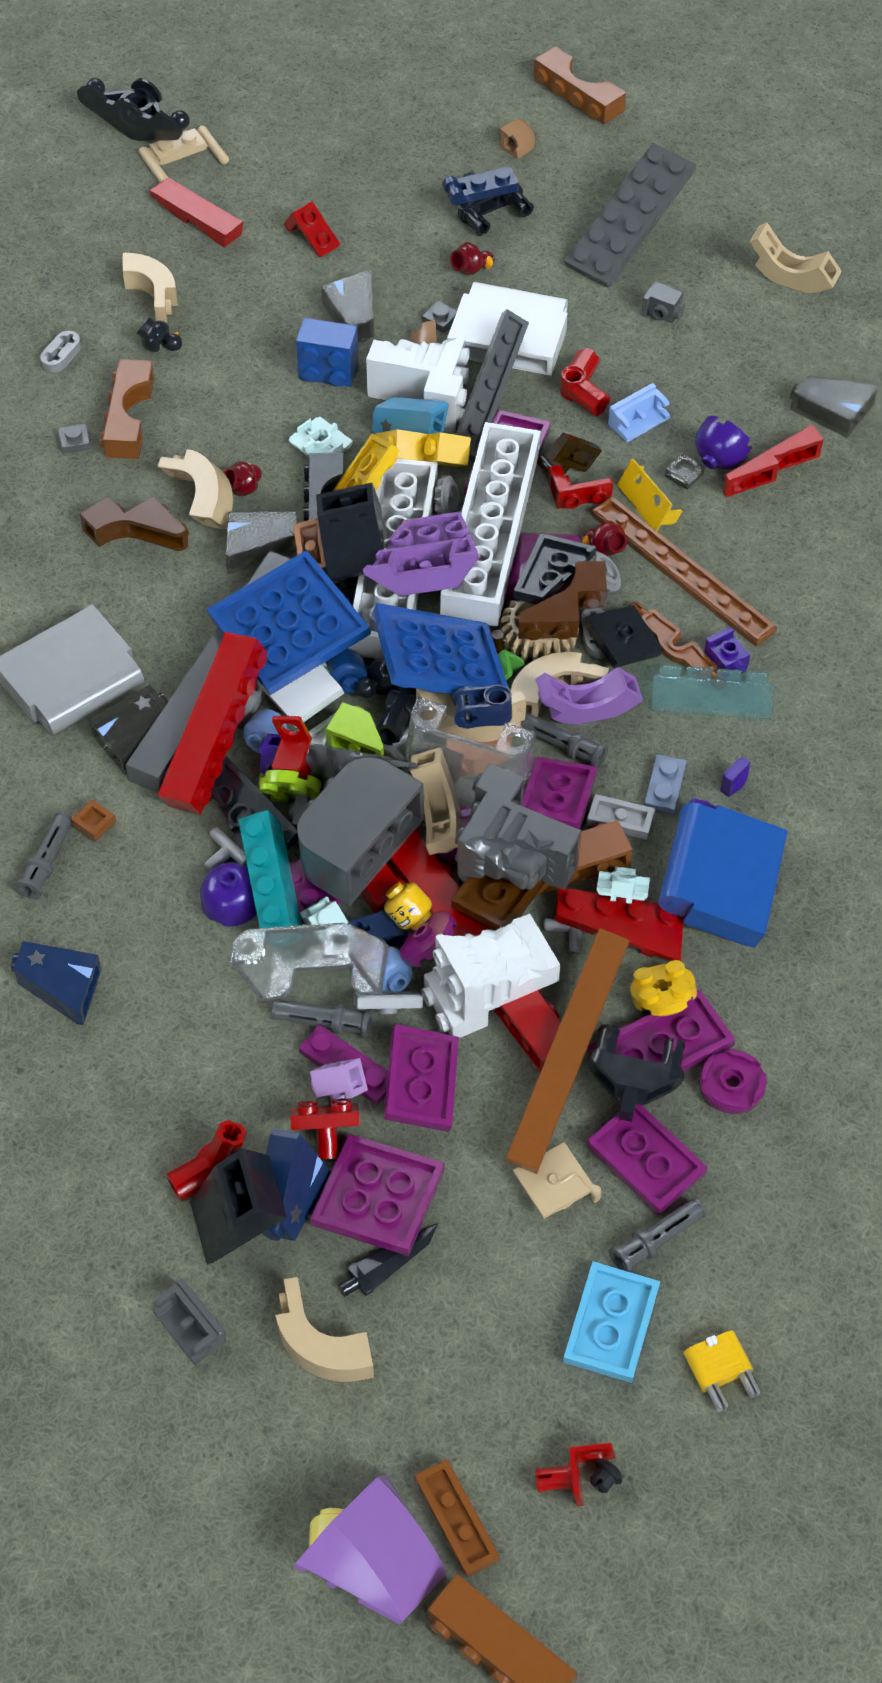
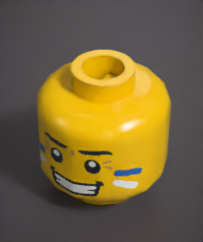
[384,882,432,930]

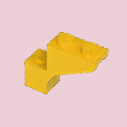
[375,429,471,467]

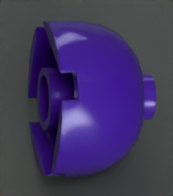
[695,416,752,469]
[200,863,257,927]

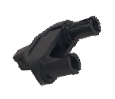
[457,171,534,236]
[587,1024,686,1122]

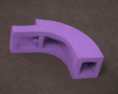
[536,667,643,724]

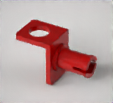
[272,716,312,780]
[535,1443,616,1506]

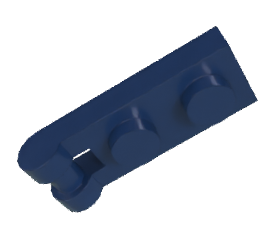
[442,166,519,205]

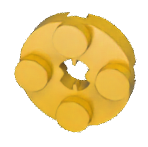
[630,960,697,1016]

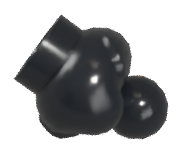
[136,317,182,352]
[356,659,398,698]

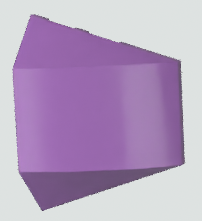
[363,511,480,596]
[293,1474,447,1625]

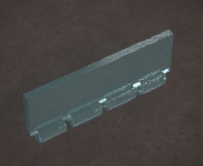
[651,664,774,720]

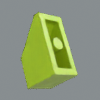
[326,702,384,756]

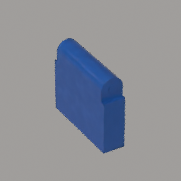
[658,803,788,948]

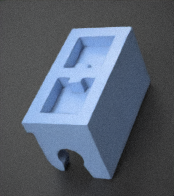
[608,383,670,442]

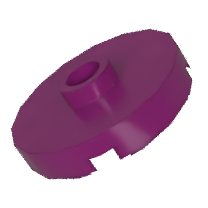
[401,911,457,967]
[699,1049,767,1114]

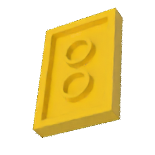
[333,433,400,491]

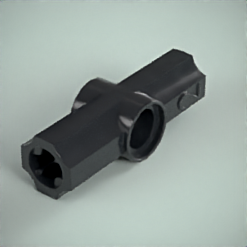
[376,686,419,746]

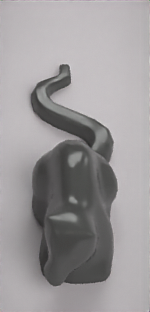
[305,743,418,781]

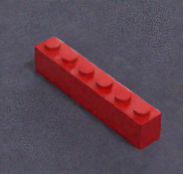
[158,632,267,815]

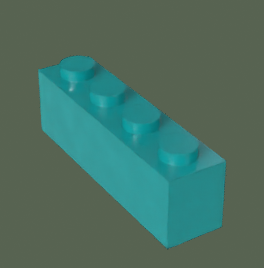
[238,810,304,946]

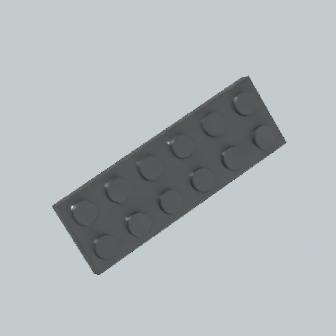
[565,142,696,288]

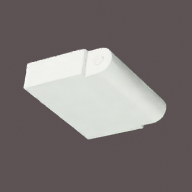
[447,282,568,376]

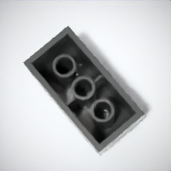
[297,757,425,906]

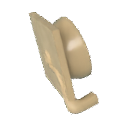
[513,1142,601,1219]

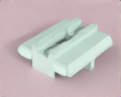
[288,417,353,457]
[597,866,650,904]

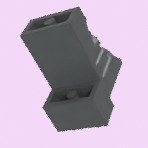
[455,763,581,890]

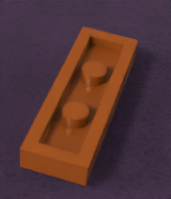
[414,1459,500,1578]

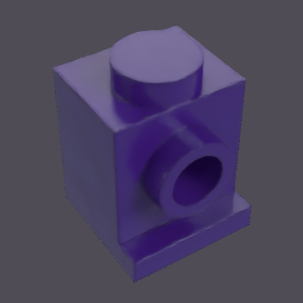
[704,627,750,679]

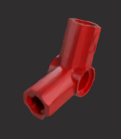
[560,348,610,416]
[166,1120,247,1202]

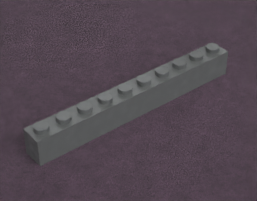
[126,551,290,793]

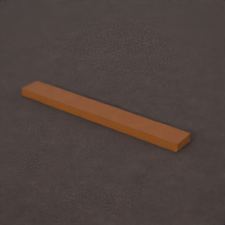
[591,496,777,647]
[505,928,630,1174]

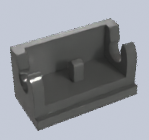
[153,1278,227,1365]

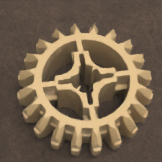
[499,594,579,662]

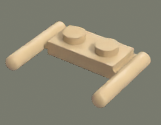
[138,126,229,183]

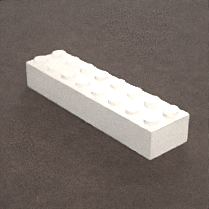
[440,422,541,626]
[349,459,437,659]

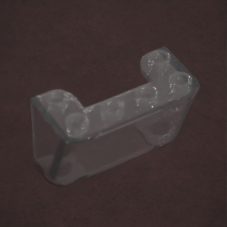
[403,697,535,808]
[230,922,389,1001]

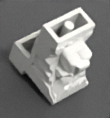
[366,335,469,434]
[421,914,560,1038]

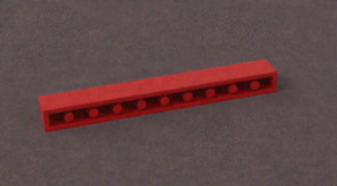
[386,828,561,1073]

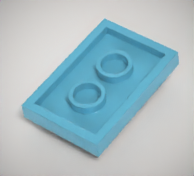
[563,1261,660,1383]

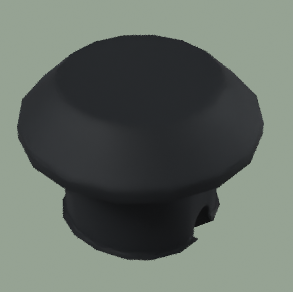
[590,1460,622,1493]

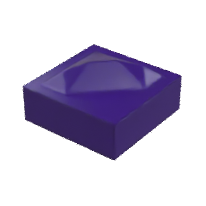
[720,757,751,797]

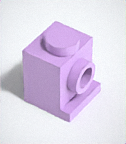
[310,1058,368,1100]

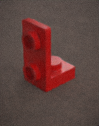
[283,201,340,257]
[549,465,613,509]

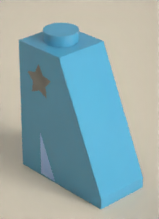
[372,397,449,434]

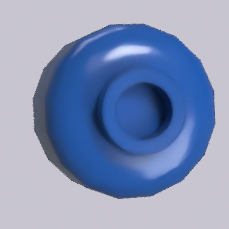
[327,649,368,693]

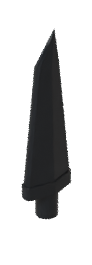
[338,1224,438,1297]

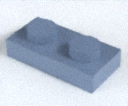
[644,754,687,815]

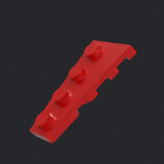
[554,888,684,962]

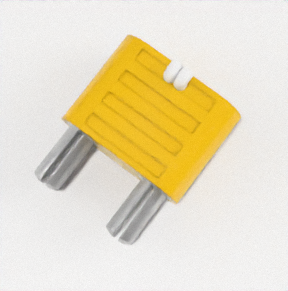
[683,1330,760,1411]

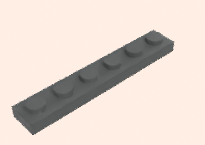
[455,309,529,461]

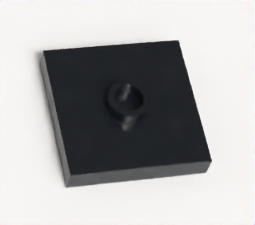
[584,605,663,669]

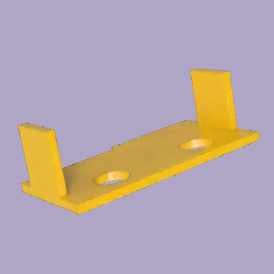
[617,459,682,531]

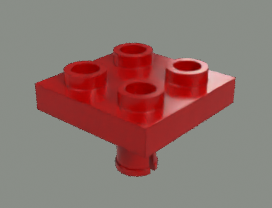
[290,1098,360,1159]

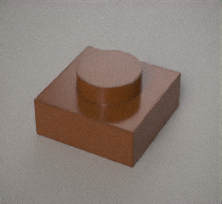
[71,799,116,842]

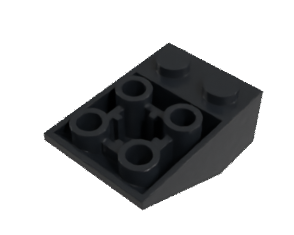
[316,483,385,582]
[190,1148,287,1264]

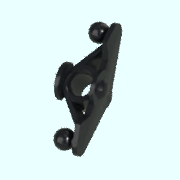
[77,78,190,141]

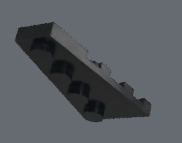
[211,756,298,852]

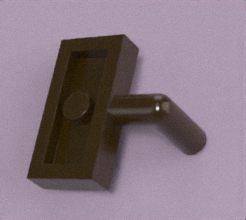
[537,432,602,477]

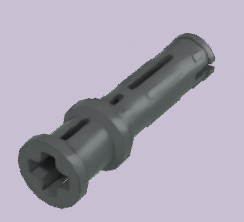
[521,712,608,769]
[14,812,72,900]
[271,998,373,1038]
[609,1197,707,1272]

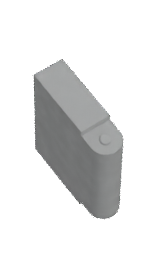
[0,604,144,736]

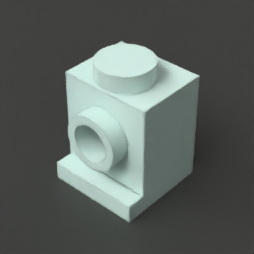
[300,896,348,940]

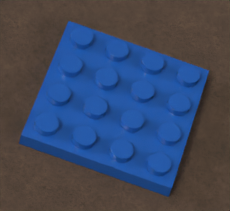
[207,550,371,695]
[372,603,509,697]

